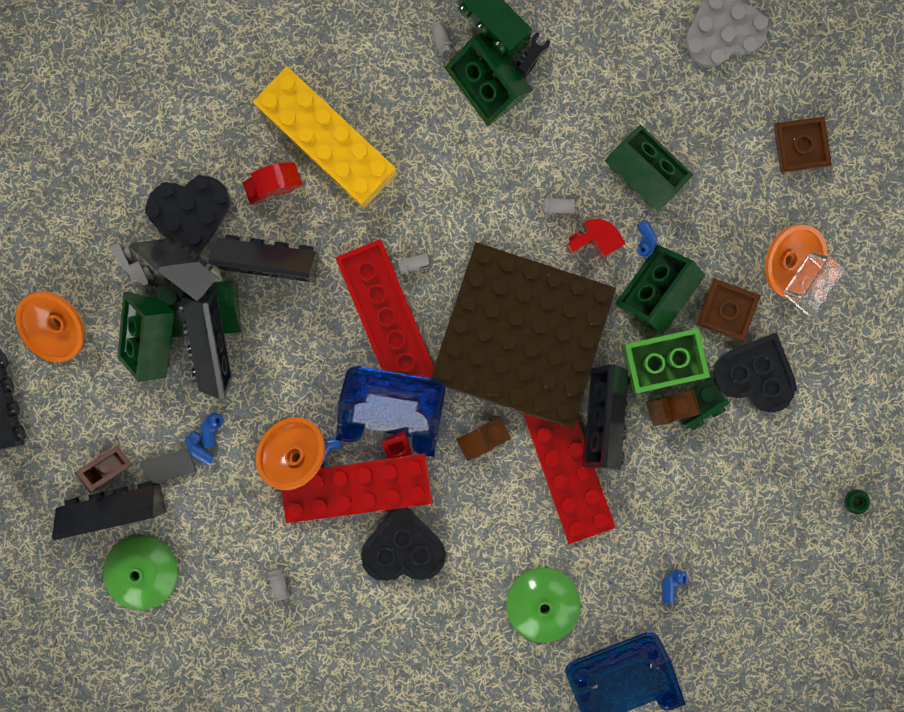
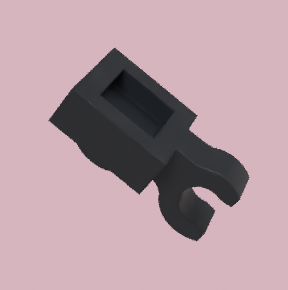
[516,32,550,79]

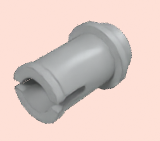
[429,21,454,56]
[543,195,575,215]
[397,253,430,276]
[266,567,290,601]

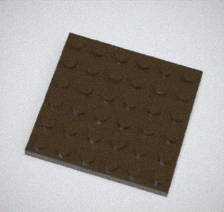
[429,242,616,429]

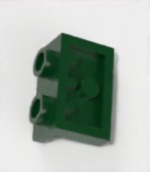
[678,378,730,430]

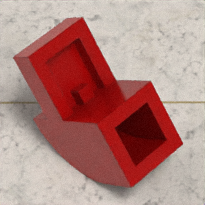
[242,162,303,205]
[566,219,626,259]

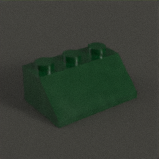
[457,0,532,58]
[444,34,533,126]
[605,124,694,212]
[615,244,706,336]
[157,281,241,337]
[117,292,175,382]

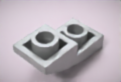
[110,243,155,288]

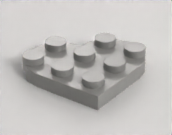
[685,0,768,68]

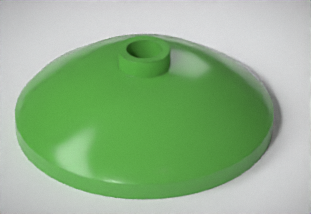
[103,535,178,610]
[506,568,581,643]

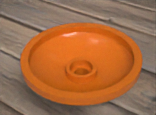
[765,224,828,299]
[15,291,85,362]
[256,417,325,490]

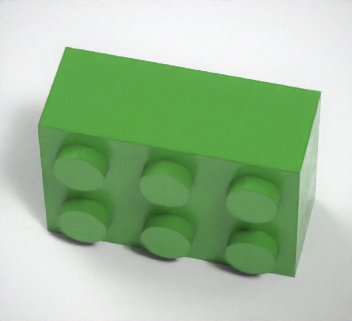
[620,328,710,394]

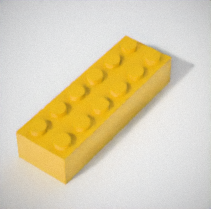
[253,66,397,209]

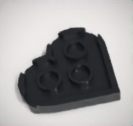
[145,175,230,255]
[713,332,797,413]
[361,507,446,581]

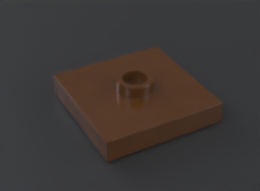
[773,117,832,173]
[696,278,761,342]

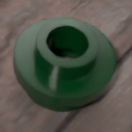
[844,489,870,514]

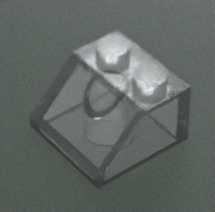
[783,252,846,320]

